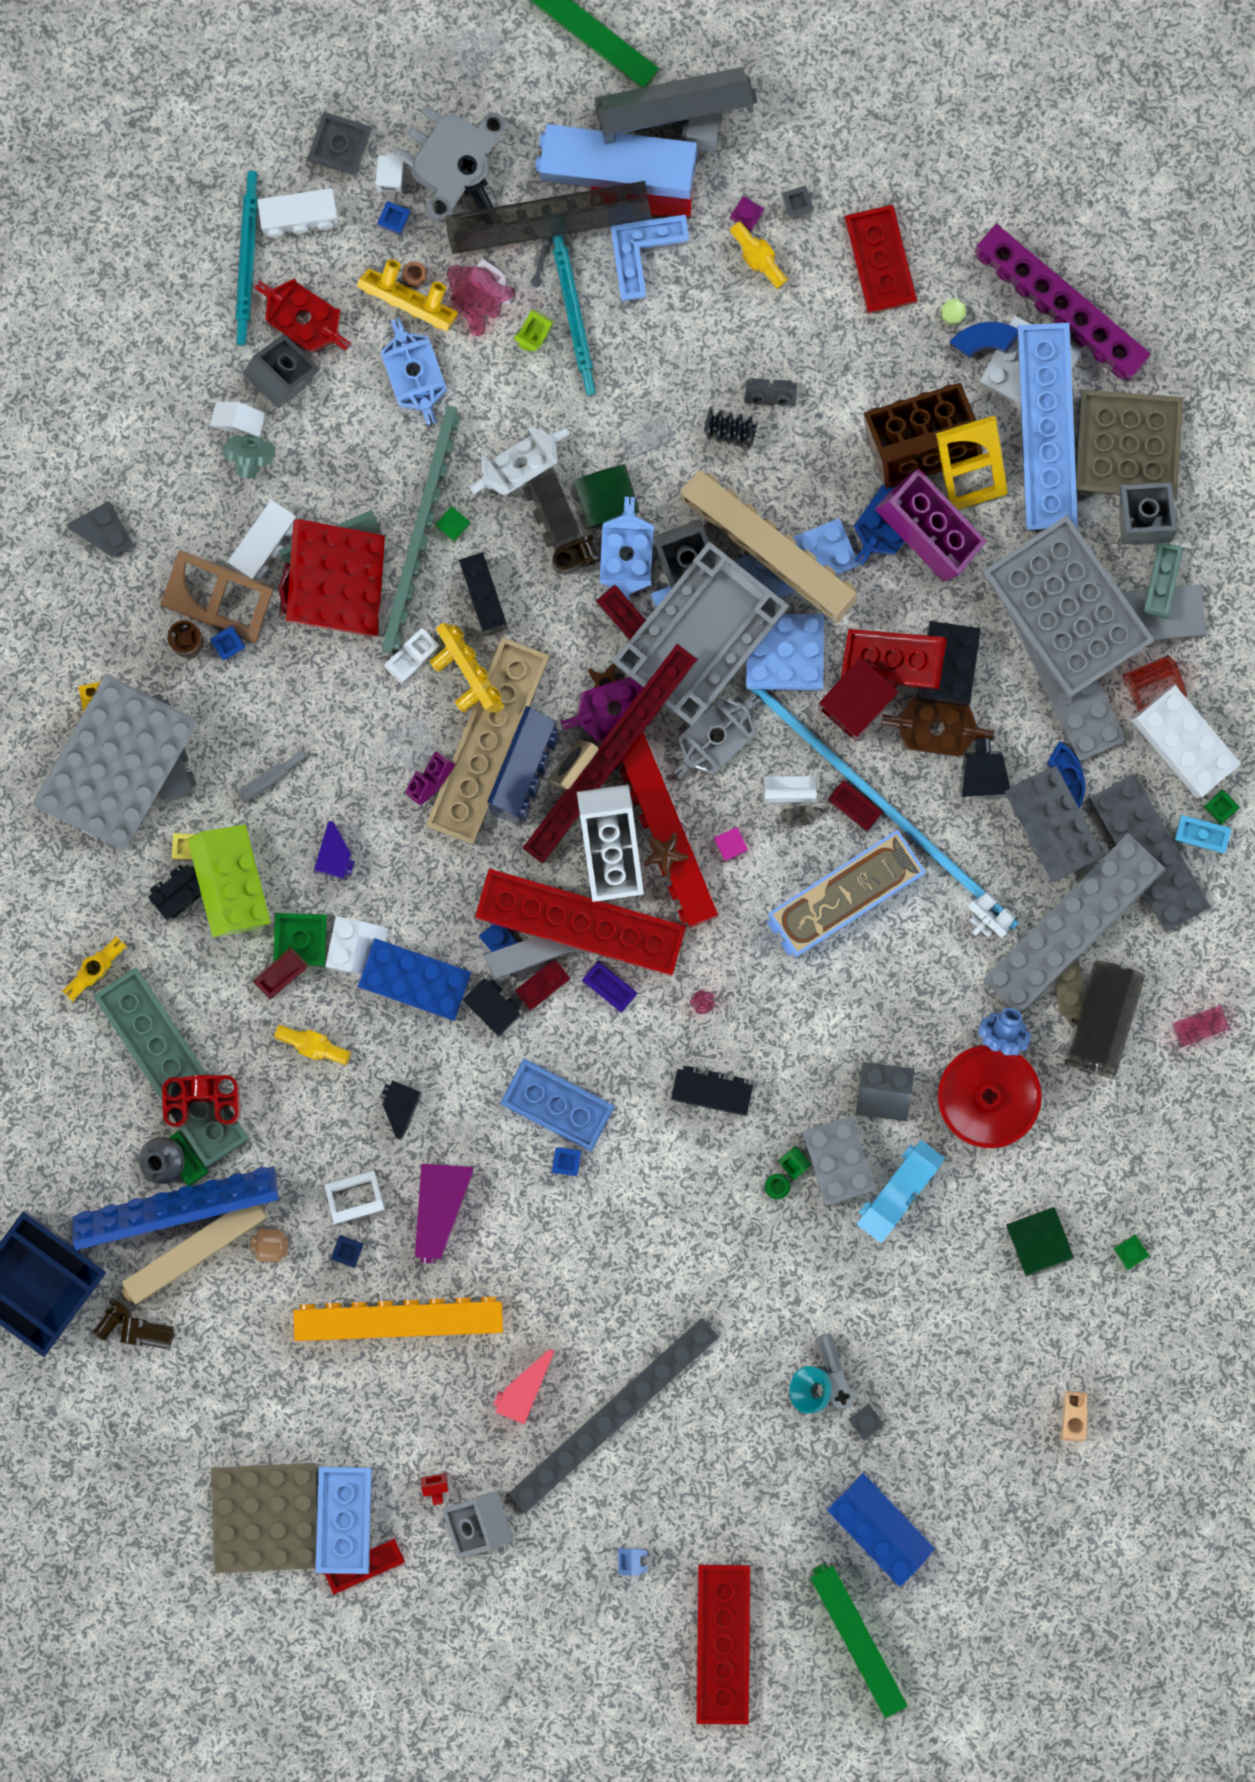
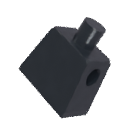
[960,737,1010,797]

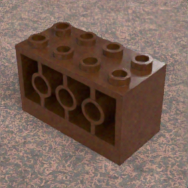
[863,382,982,489]

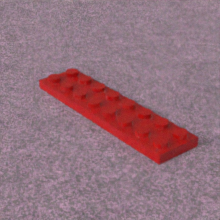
[474,868,686,976]

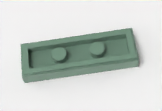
[1143,542,1184,620]

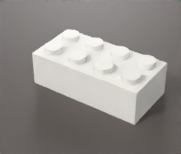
[1131,685,1241,798]

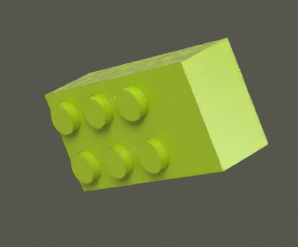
[187,824,271,938]

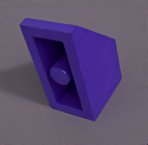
[314,821,355,881]

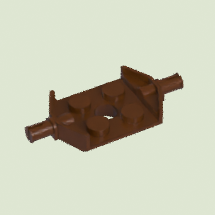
[881,697,994,757]

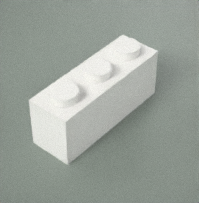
[257,188,339,238]
[228,500,297,580]

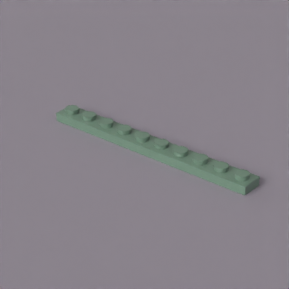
[382,405,461,655]

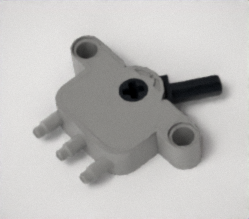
[394,106,505,224]

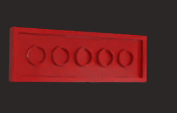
[696,1564,750,1725]

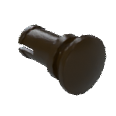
[92,1299,131,1341]

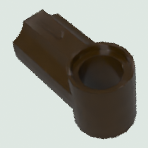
[120,1316,174,1349]

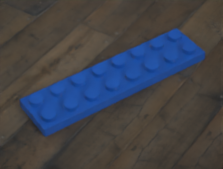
[73,1166,279,1250]

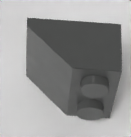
[243,334,320,409]
[1119,482,1177,544]
[653,519,709,589]
[855,1062,915,1121]

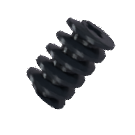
[703,407,759,449]

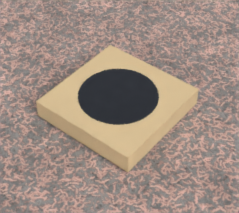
[548,739,599,789]

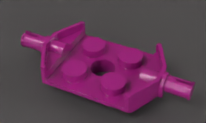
[560,677,651,742]

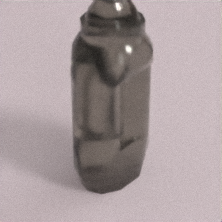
[780,805,829,829]

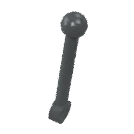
[531,236,551,287]

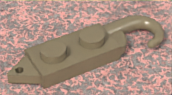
[1055,959,1085,1029]

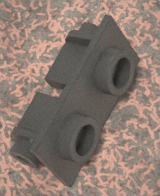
[745,378,797,406]

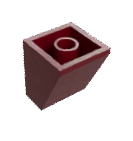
[818,657,899,742]

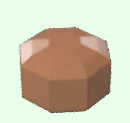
[402,261,427,288]

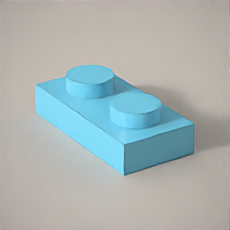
[1174,815,1232,854]

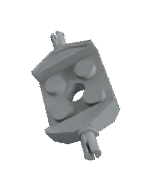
[672,694,761,780]

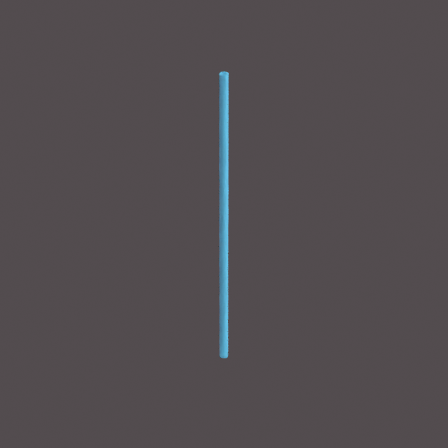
[750,689,1019,930]

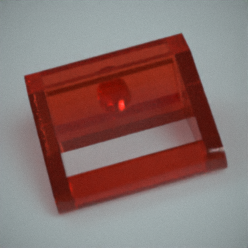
[1122,655,1188,713]

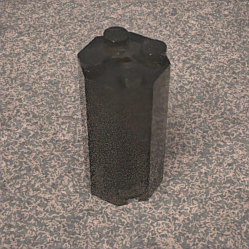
[1064,960,1146,1080]

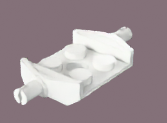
[468,426,570,495]

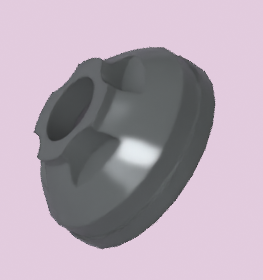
[139,1137,185,1184]

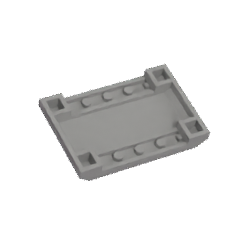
[612,542,789,726]

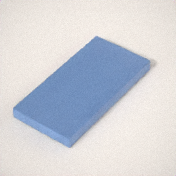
[500,1058,615,1152]

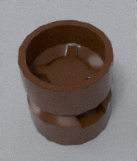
[167,620,204,658]

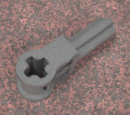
[817,1334,854,1409]

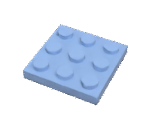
[746,613,824,691]

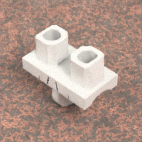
[968,892,1016,938]

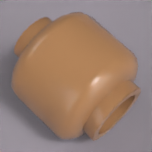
[250,1228,288,1263]

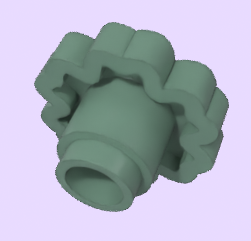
[223,435,276,479]

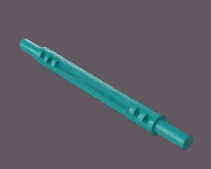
[235,170,258,346]
[550,223,596,396]

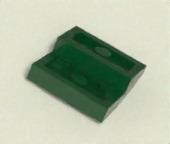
[573,464,640,528]
[1006,1207,1074,1277]

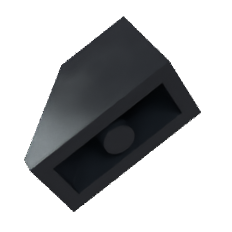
[380,1080,422,1141]

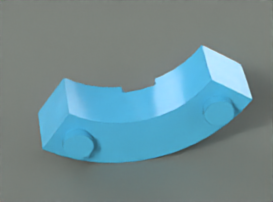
[856,1140,945,1243]

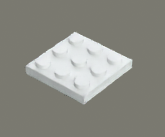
[979,316,1082,405]

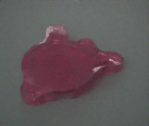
[447,265,516,337]

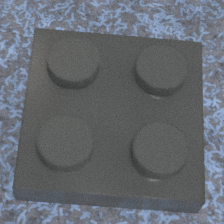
[307,111,372,176]

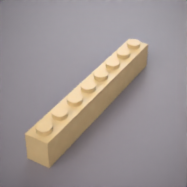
[680,470,857,624]

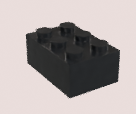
[918,621,981,706]

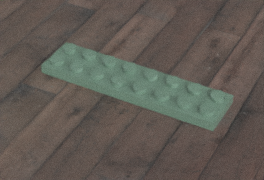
[93,967,250,1168]

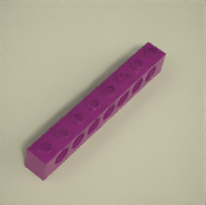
[975,223,1151,382]

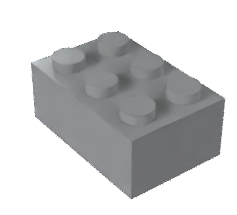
[801,1116,876,1206]

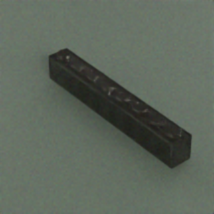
[445,181,652,254]

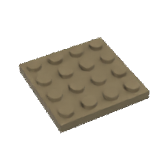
[1076,390,1183,499]
[211,1463,318,1573]

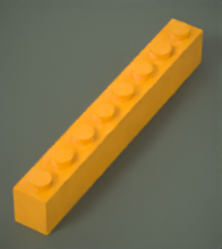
[293,1296,504,1341]

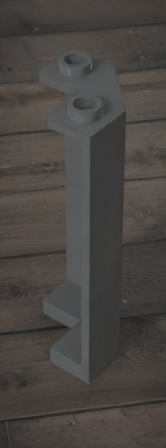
[594,67,757,144]

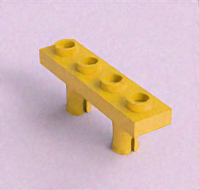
[357,259,459,332]
[430,623,505,713]

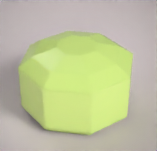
[941,299,966,325]

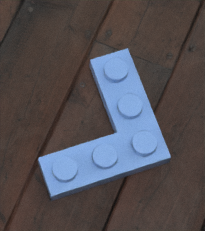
[610,215,689,302]

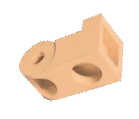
[1060,1391,1088,1442]

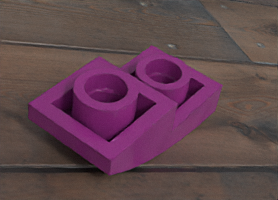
[405,751,456,805]

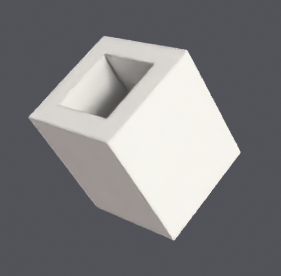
[375,153,405,194]

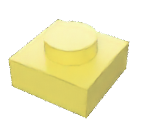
[172,833,196,861]

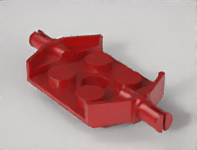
[254,278,352,353]

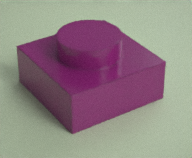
[730,196,765,232]

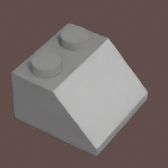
[442,1491,514,1559]

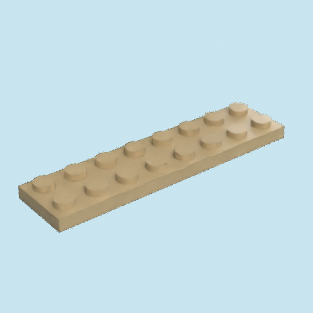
[425,637,550,846]

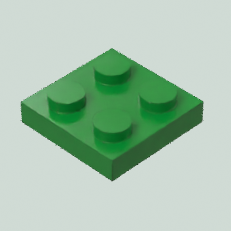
[273,913,327,967]

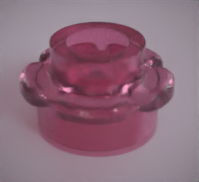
[690,990,714,1014]

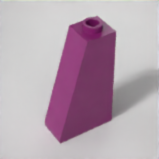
[415,1164,474,1264]

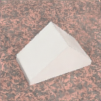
[210,402,265,437]

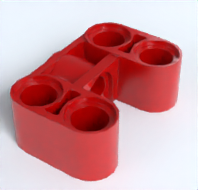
[162,1075,241,1128]

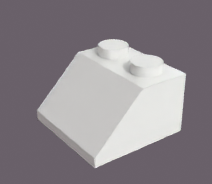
[325,916,388,976]

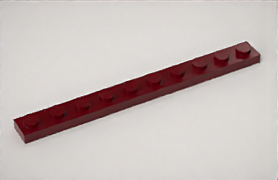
[522,643,698,864]

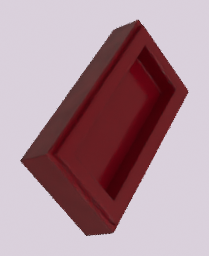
[827,780,883,832]
[253,947,308,1000]

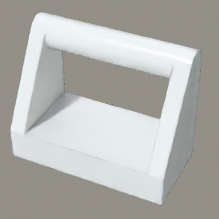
[763,776,817,803]
[324,1170,386,1224]

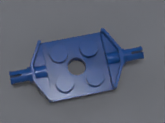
[853,484,905,566]

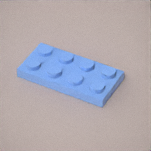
[316,1467,372,1574]

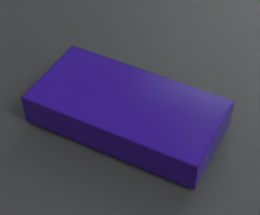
[582,961,638,1013]

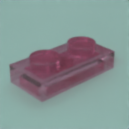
[1172,1005,1230,1047]

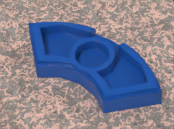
[949,322,1018,359]
[1046,741,1085,809]

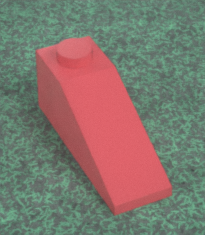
[493,1349,554,1424]

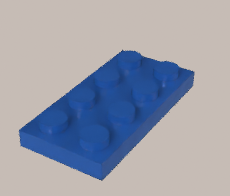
[357,938,471,1021]

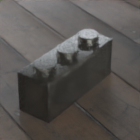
[522,467,582,552]

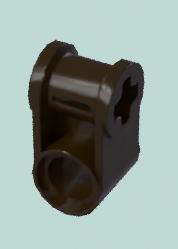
[552,535,601,575]

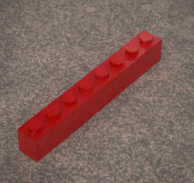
[619,732,718,928]

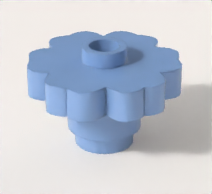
[978,1008,1031,1055]

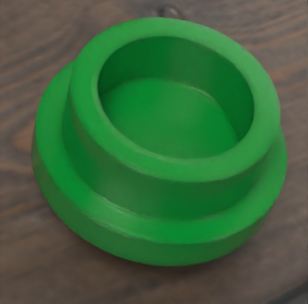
[764,1174,790,1199]

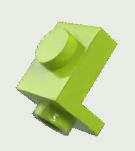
[513,309,555,352]

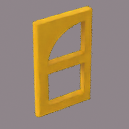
[936,416,1008,510]

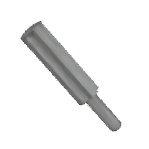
[237,751,306,803]

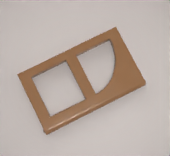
[161,550,275,643]

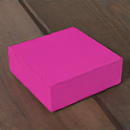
[714,827,748,861]

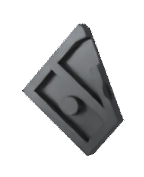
[66,501,134,558]

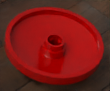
[937,1045,1042,1149]

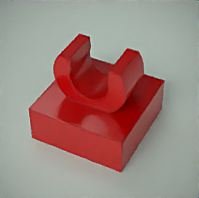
[421,1473,449,1506]

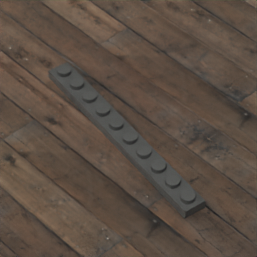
[508,1318,719,1513]

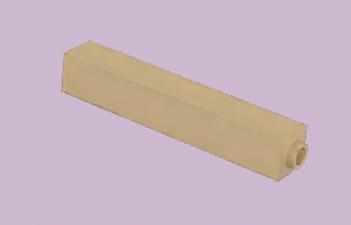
[121,1205,268,1304]

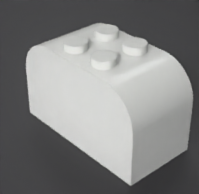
[577,785,644,902]

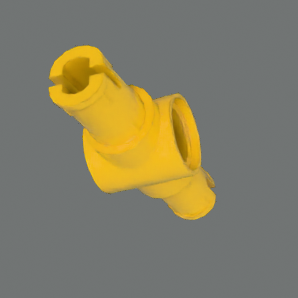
[729,221,788,289]
[61,935,127,1002]
[274,1024,352,1066]

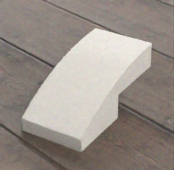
[384,628,440,684]

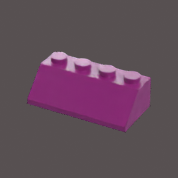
[875,468,987,582]

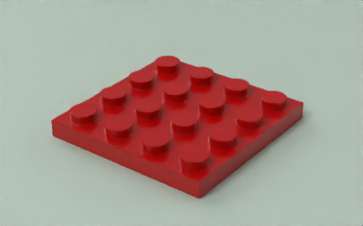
[286,519,385,637]

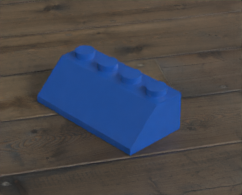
[825,1473,935,1587]

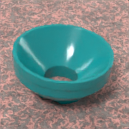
[789,1366,831,1414]

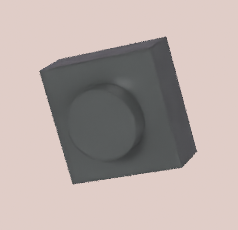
[781,186,814,219]
[848,1404,884,1440]

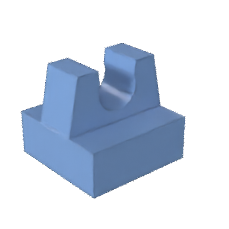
[618,1548,648,1576]

